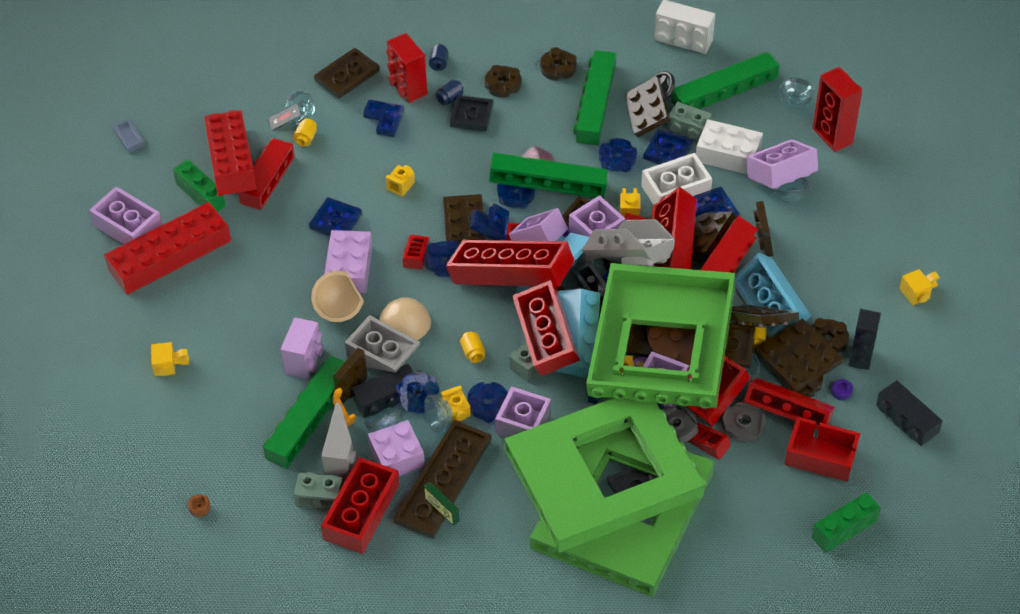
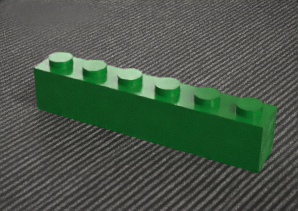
[573,50,616,146]
[671,51,780,109]
[488,152,608,199]
[263,355,345,469]

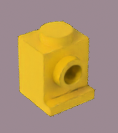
[385,165,415,197]
[441,385,471,423]

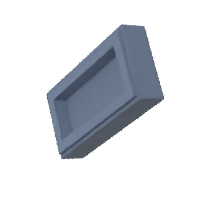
[112,118,146,153]

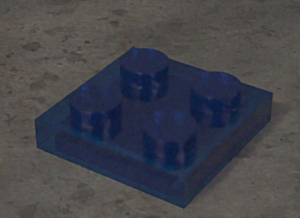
[643,129,693,165]
[309,197,362,236]

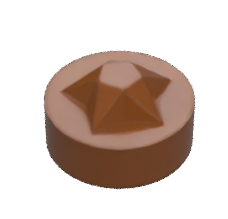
[188,494,211,517]

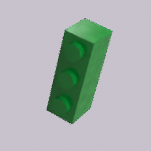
[173,159,226,212]
[812,492,881,553]

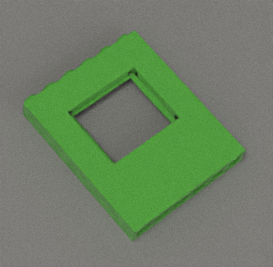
[586,263,735,408]
[504,398,706,553]
[530,428,715,597]

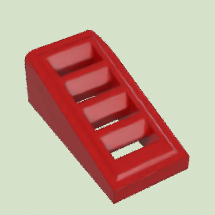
[402,235,430,270]
[688,422,730,460]

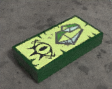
[424,482,460,526]

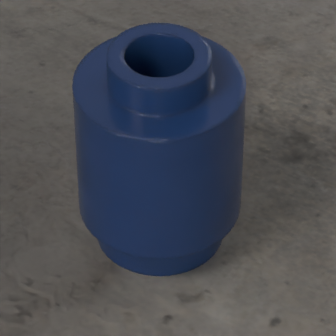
[429,44,449,71]
[435,79,464,105]

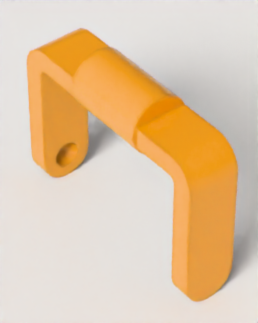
[332,388,356,427]

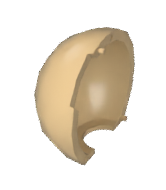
[311,271,364,323]
[380,297,431,340]

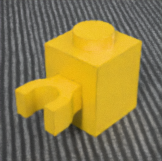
[620,188,640,217]
[899,269,940,306]
[151,342,190,376]

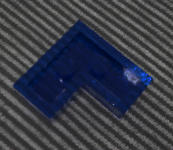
[363,99,405,137]
[694,186,739,219]
[470,203,510,240]

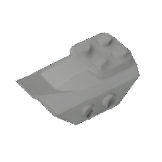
[582,219,675,267]

